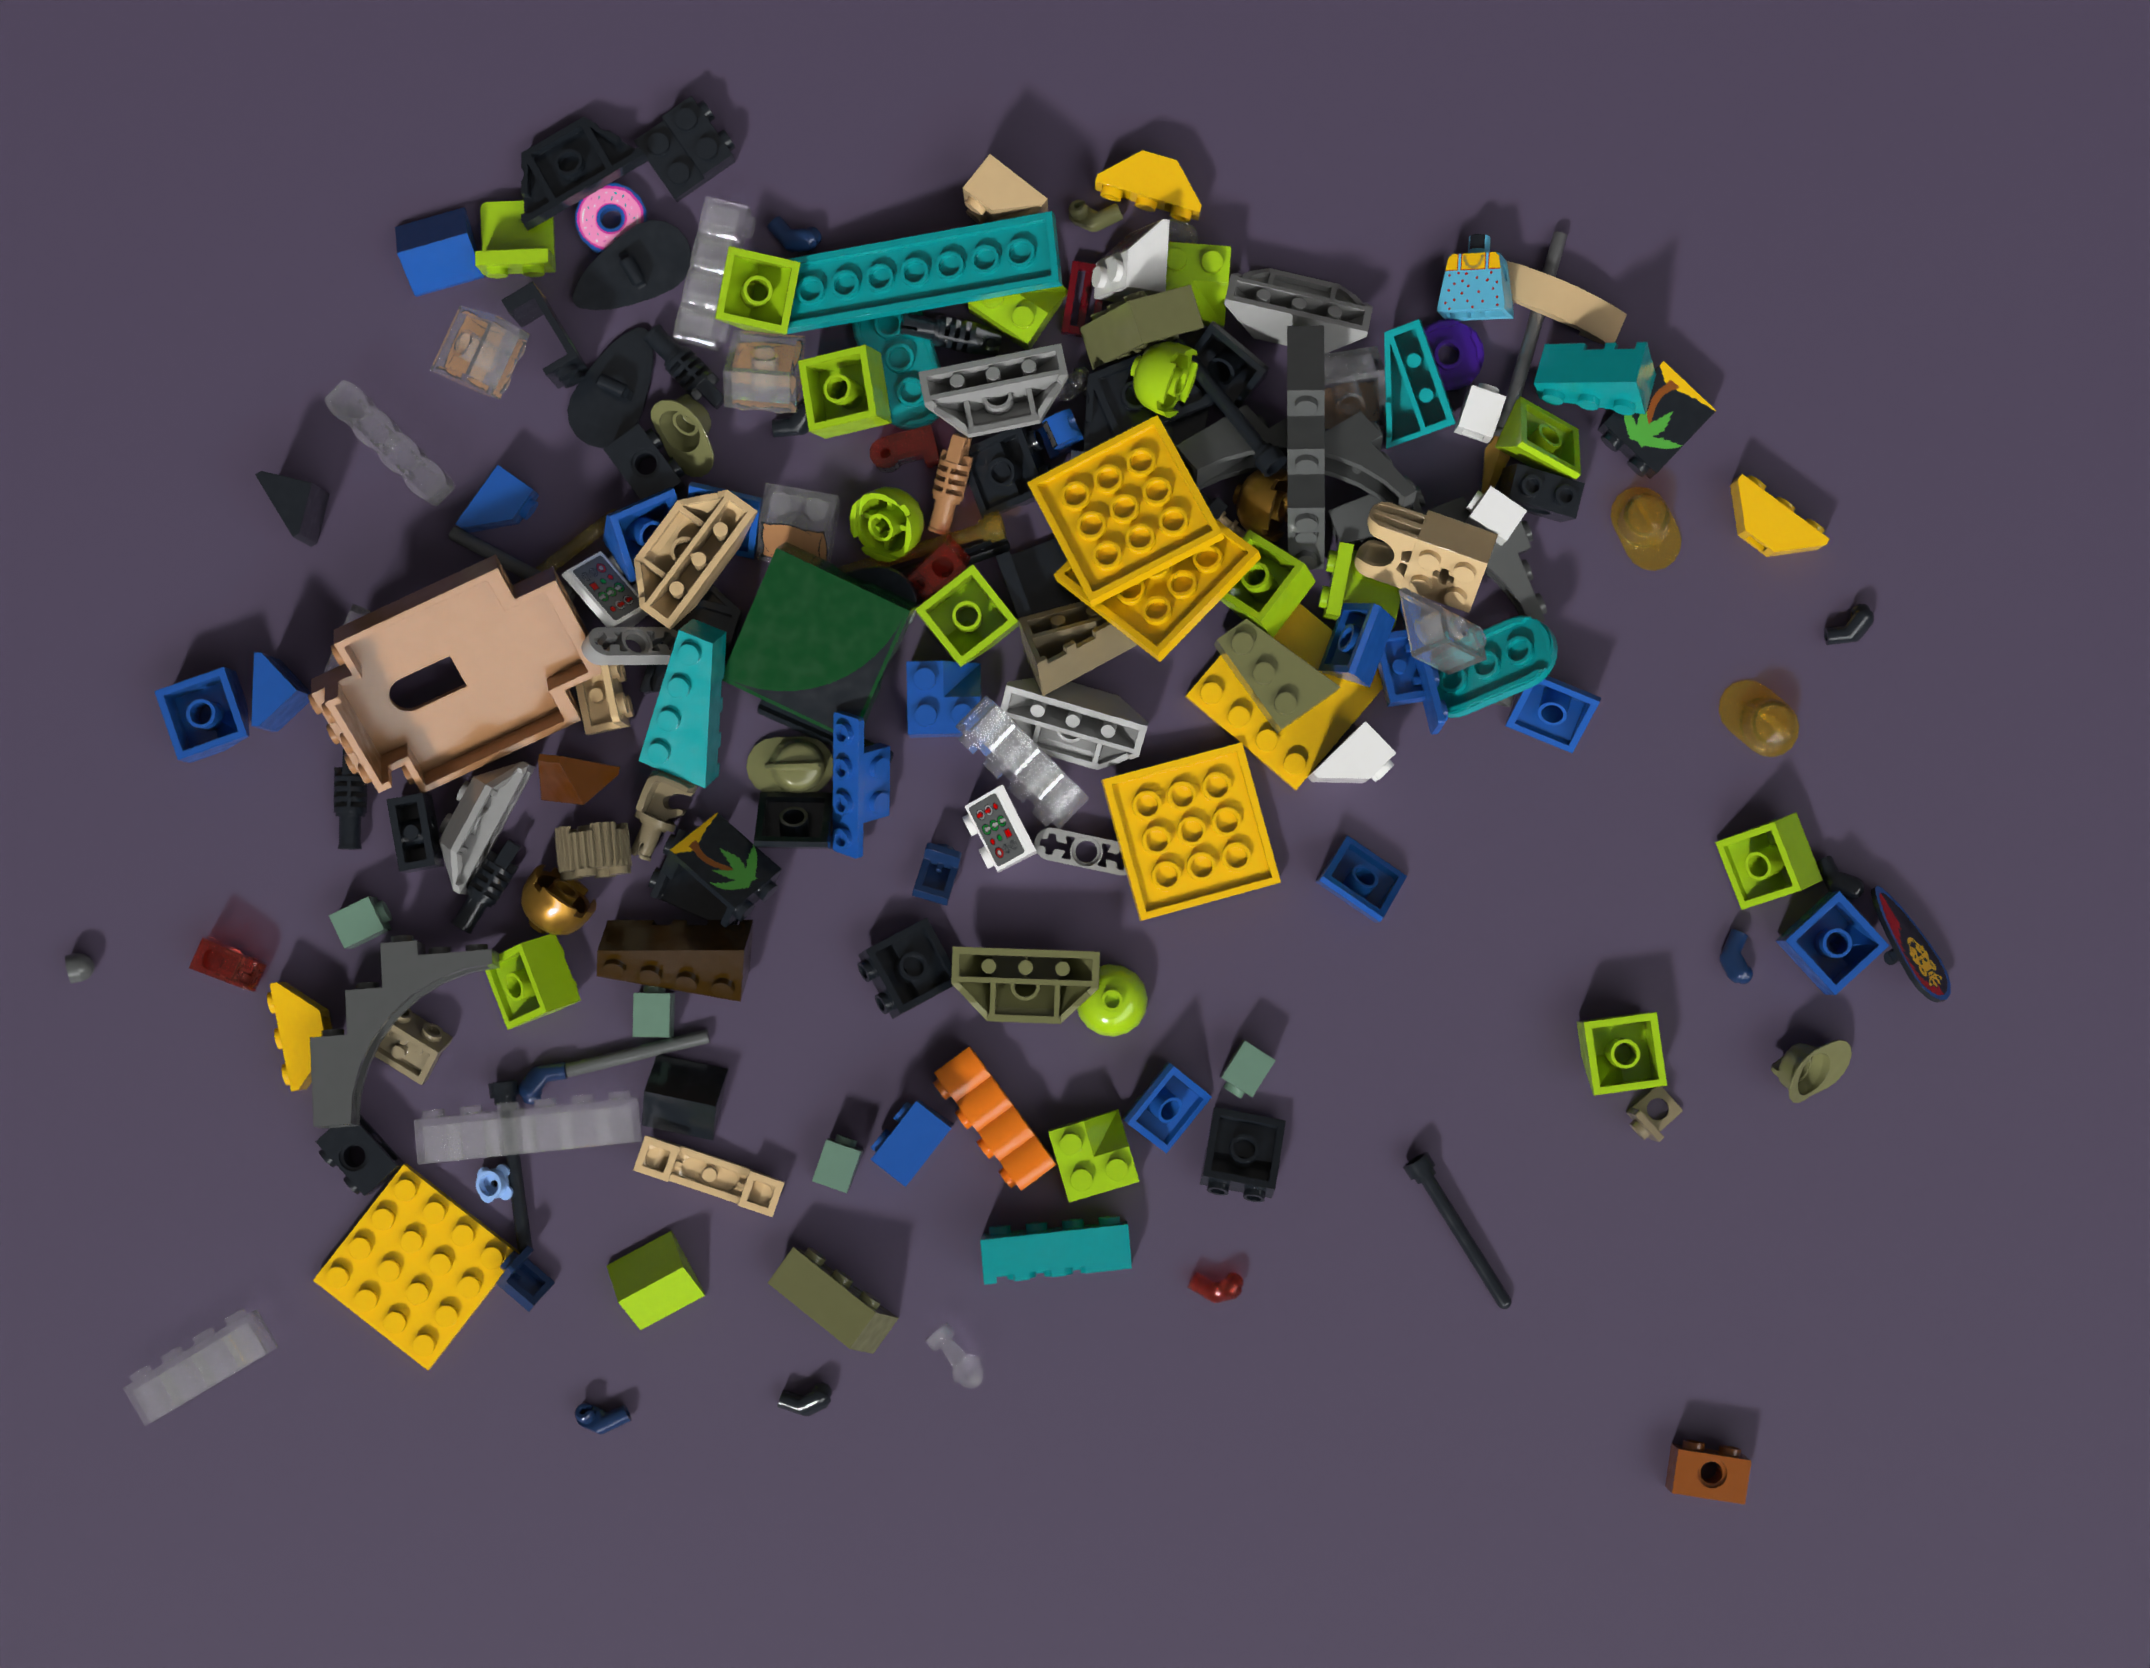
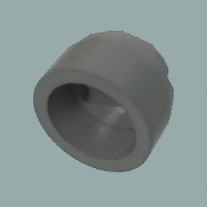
[65,953,94,984]

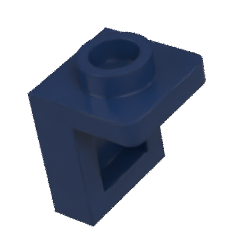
[912,843,962,906]
[496,1245,555,1312]

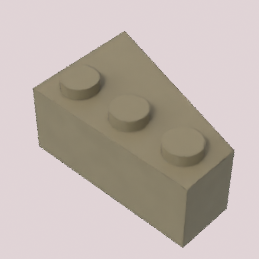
[1018,601,1137,697]

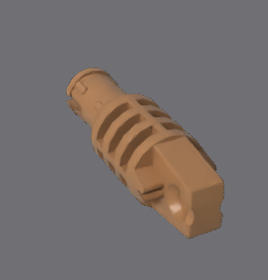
[927,433,973,535]

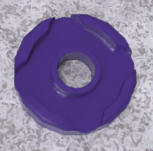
[1424,319,1484,392]

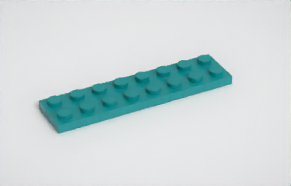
[787,211,1062,334]

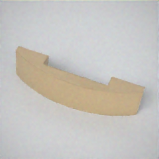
[1507,261,1627,345]
[633,1135,785,1217]

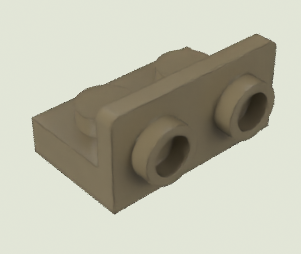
[375,1008,453,1085]

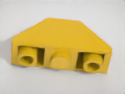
[1095,150,1202,222]
[1730,474,1830,557]
[267,982,332,1092]

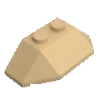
[634,489,758,630]

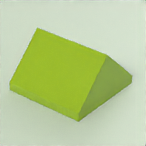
[715,246,801,335]
[1495,396,1581,479]
[607,1230,706,1330]

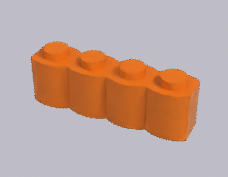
[933,1046,1057,1191]

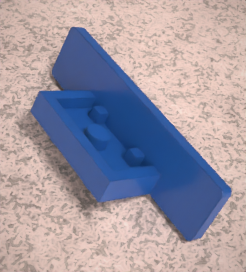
[1378,590,1448,735]
[832,711,890,859]

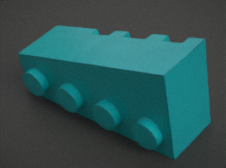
[638,619,727,788]
[980,1216,1132,1285]

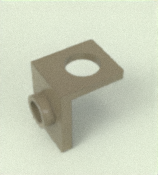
[1626,1086,1683,1142]

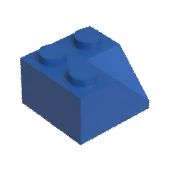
[906,661,982,738]
[154,667,249,763]
[1776,891,1890,995]
[870,1099,954,1187]

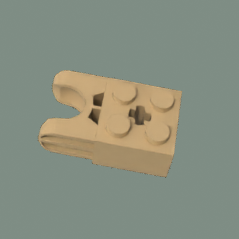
[1354,502,1498,613]

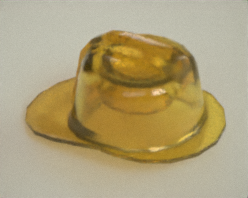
[1611,487,1681,571]
[1719,680,1799,757]

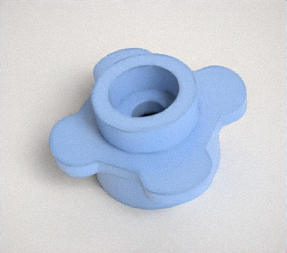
[476,1164,513,1203]

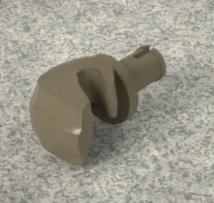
[631,770,698,861]

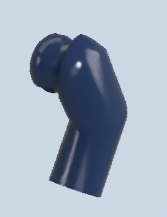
[767,216,822,252]
[1720,929,1753,984]
[519,1061,568,1105]
[575,1403,632,1434]

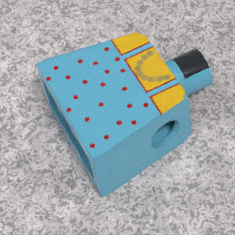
[1437,234,1514,321]

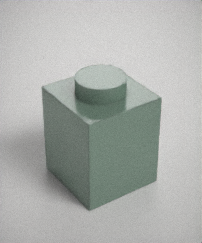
[328,896,392,949]
[632,985,675,1038]
[1220,1040,1276,1099]
[812,1134,863,1193]

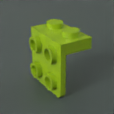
[475,200,556,279]
[1318,542,1402,629]

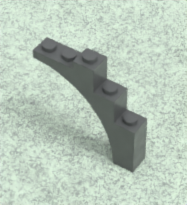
[1287,325,1325,570]
[1176,404,1416,511]
[1325,485,1547,623]
[310,935,500,1129]

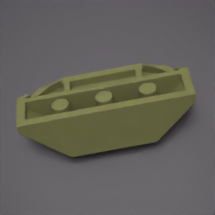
[951,946,1100,1024]

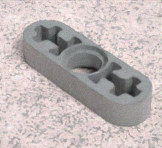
[581,627,678,665]
[1034,828,1127,876]

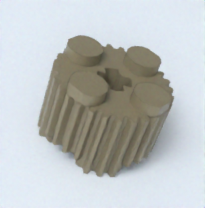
[555,821,632,881]

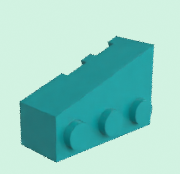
[1384,319,1457,449]
[1534,342,1656,415]

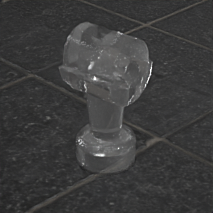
[925,1322,984,1389]

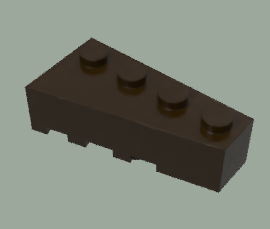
[597,920,753,1002]

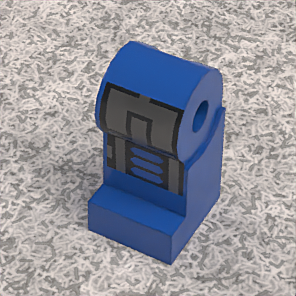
[1037,409,1084,460]

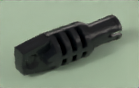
[900,313,1002,356]
[643,324,727,410]
[333,749,367,850]
[451,839,521,934]

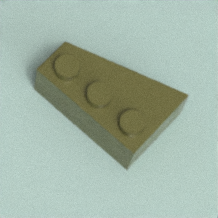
[1080,285,1204,369]
[1214,619,1340,733]
[768,1247,899,1354]

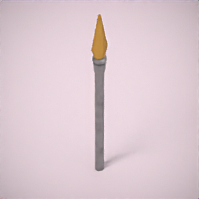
[1481,231,1568,494]

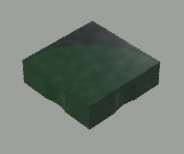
[722,542,918,733]

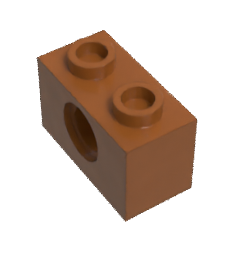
[1665,1439,1752,1505]

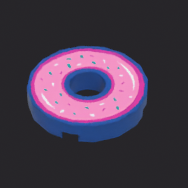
[575,183,648,254]

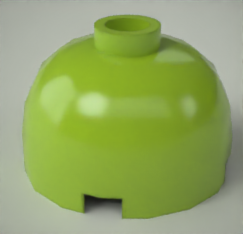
[1130,341,1198,418]
[849,487,924,562]
[1077,964,1148,1037]

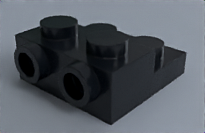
[634,96,736,202]
[968,426,1054,520]
[857,918,953,1019]
[1200,1107,1286,1202]

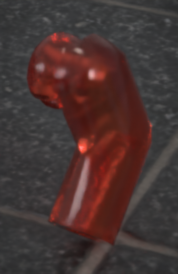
[1187,1272,1244,1303]

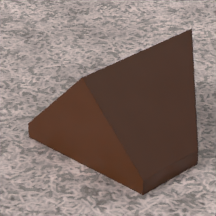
[538,754,620,805]

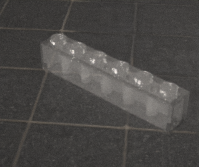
[414,1090,642,1165]

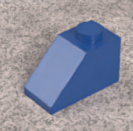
[455,465,539,533]

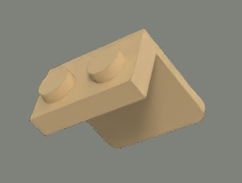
[576,649,634,736]

